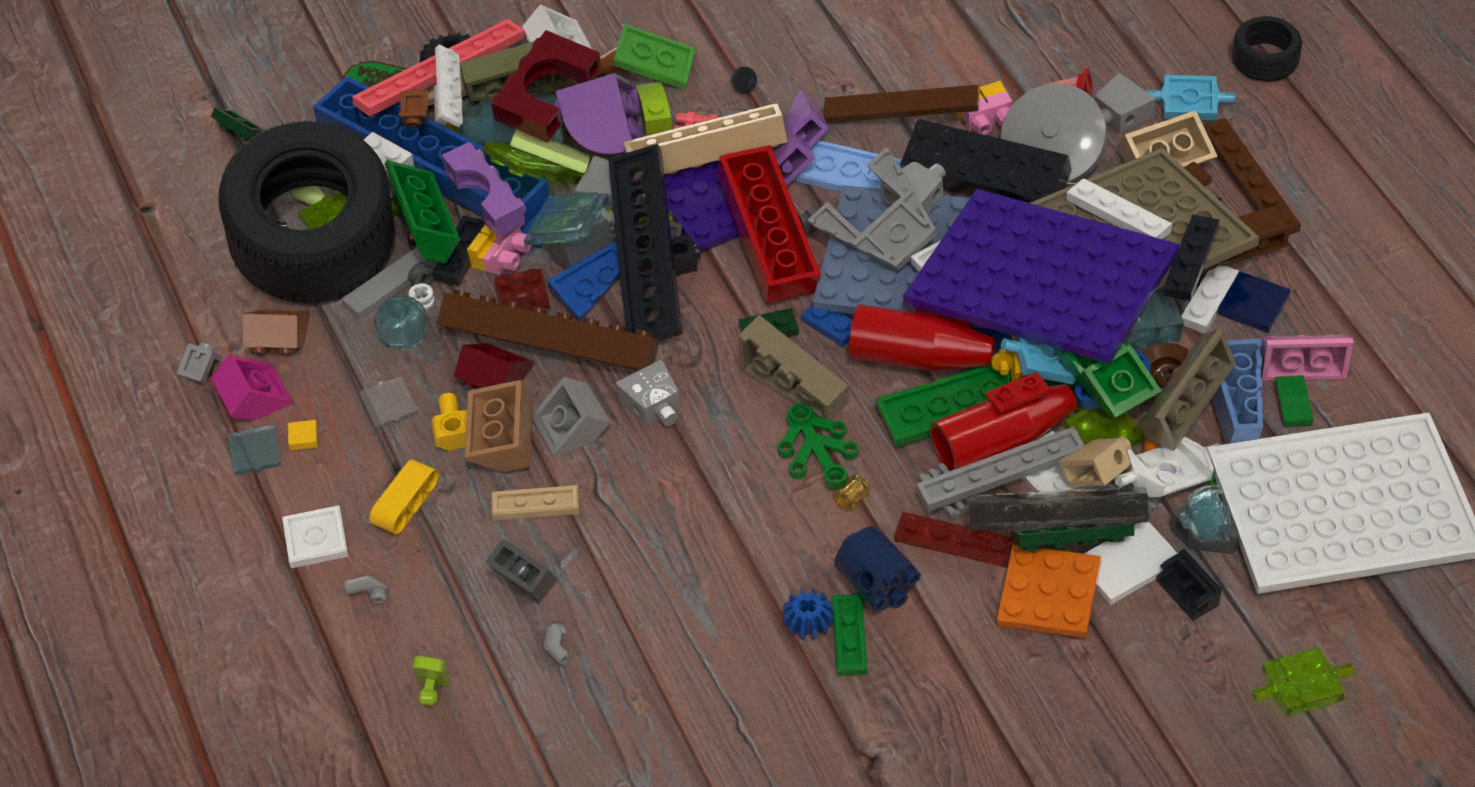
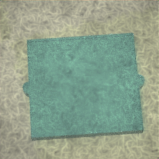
[228,425,282,475]

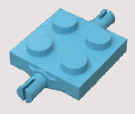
[1146,75,1236,121]
[1001,336,1077,385]

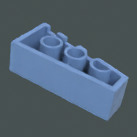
[1211,339,1263,444]

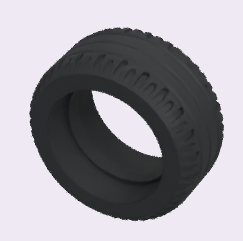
[1232,16,1302,81]

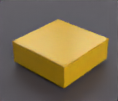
[288,420,318,451]

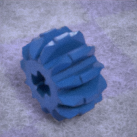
[783,588,833,640]

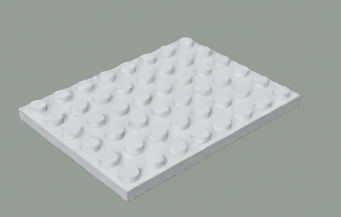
[1207,413,1475,594]

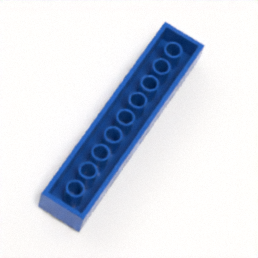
[313,76,550,230]

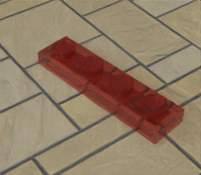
[894,512,1016,568]

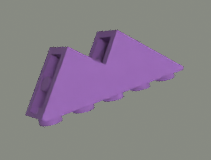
[772,89,829,186]

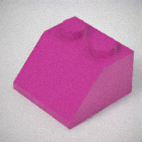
[211,354,293,421]

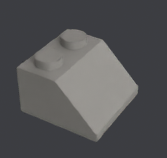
[532,377,611,457]

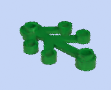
[777,403,859,491]

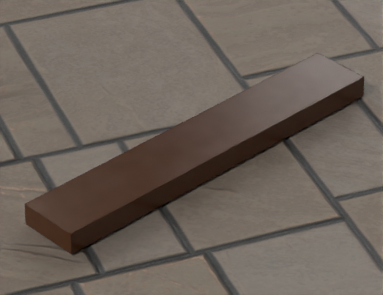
[823,85,980,123]

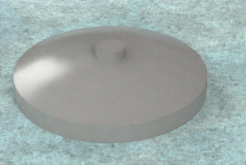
[1001,84,1107,183]

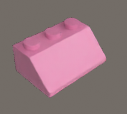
[1260,334,1354,381]

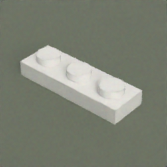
[1180,266,1239,334]

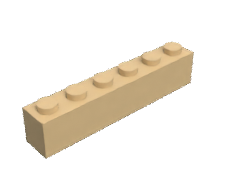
[624,103,788,180]

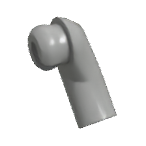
[345,575,388,604]

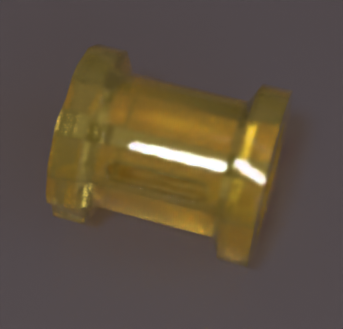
[833,474,871,512]

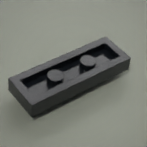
[433,215,485,286]

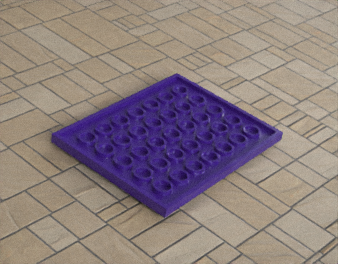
[903,189,1179,364]

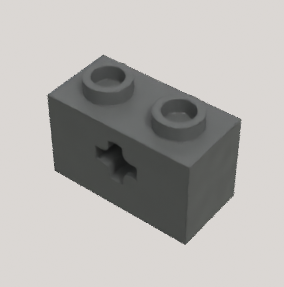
[486,538,557,602]

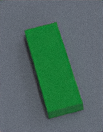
[832,594,868,677]

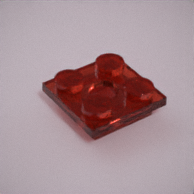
[494,269,550,311]

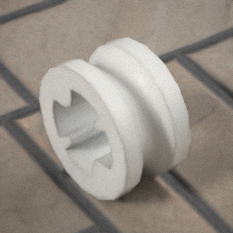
[409,283,435,311]

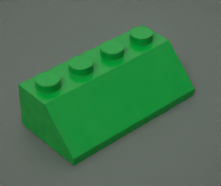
[384,160,460,264]

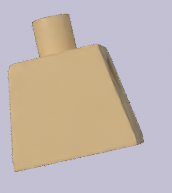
[1058,436,1131,487]

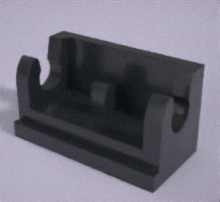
[1156,548,1222,621]

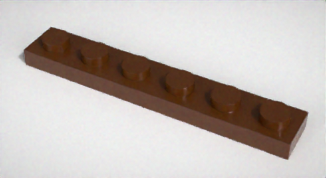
[1203,118,1301,235]

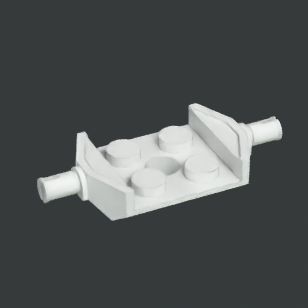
[1114,436,1219,497]

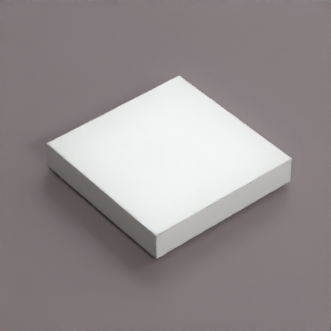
[282,505,349,568]

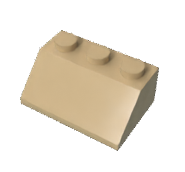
[1118,110,1218,167]

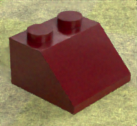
[453,343,534,388]

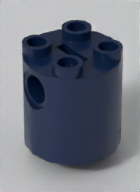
[835,526,921,611]

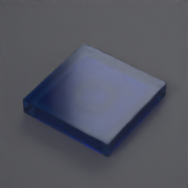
[1217,271,1291,333]

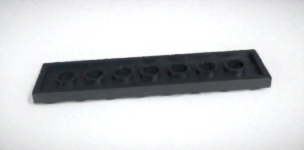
[608,144,683,341]

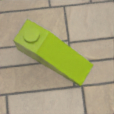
[636,82,672,136]

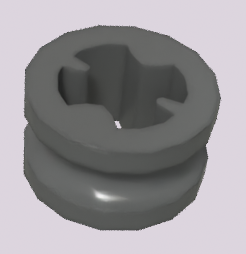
[797,209,818,236]
[408,262,434,285]

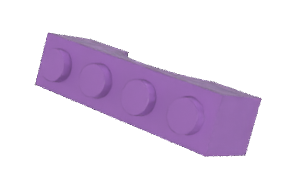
[442,142,526,238]

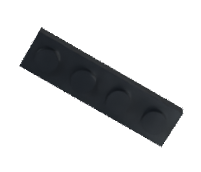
[1163,214,1220,301]

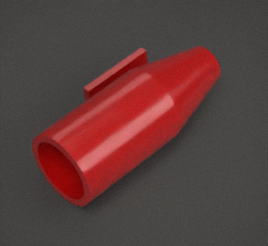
[849,304,996,372]
[930,372,1077,471]

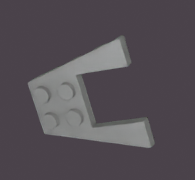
[808,147,938,271]

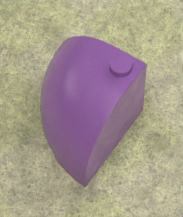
[555,73,643,154]

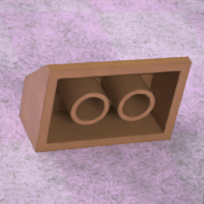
[464,380,533,472]

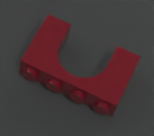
[491,30,601,142]

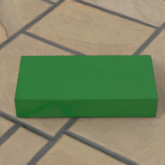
[1274,375,1313,427]

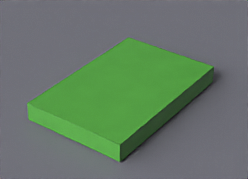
[612,24,696,90]

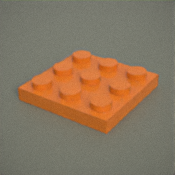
[997,545,1101,638]

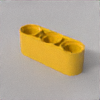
[369,459,439,535]

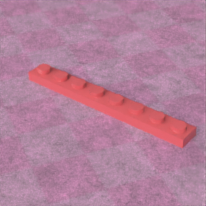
[352,19,525,116]

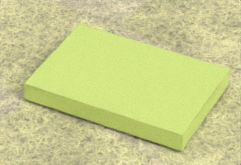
[510,129,591,173]

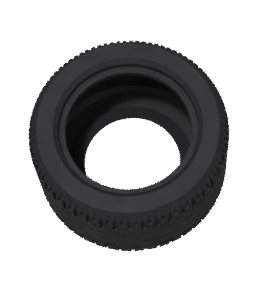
[218,121,394,303]

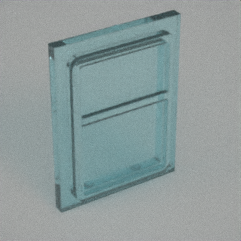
[524,192,608,245]

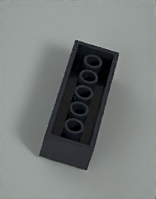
[900,119,1072,203]

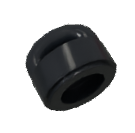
[730,66,757,92]

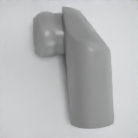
[544,623,571,666]

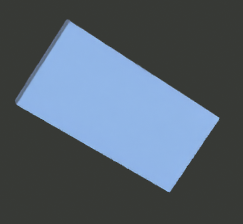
[793,140,902,192]

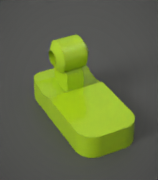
[412,656,450,706]

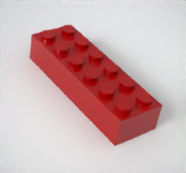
[718,145,821,304]

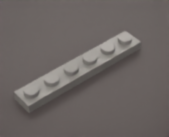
[916,427,1085,512]

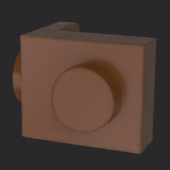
[399,90,428,127]

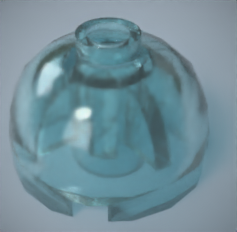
[374,295,430,349]
[1181,484,1232,544]

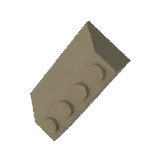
[1139,329,1236,451]

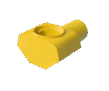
[431,393,467,451]

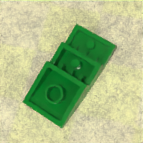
[1052,343,1162,419]

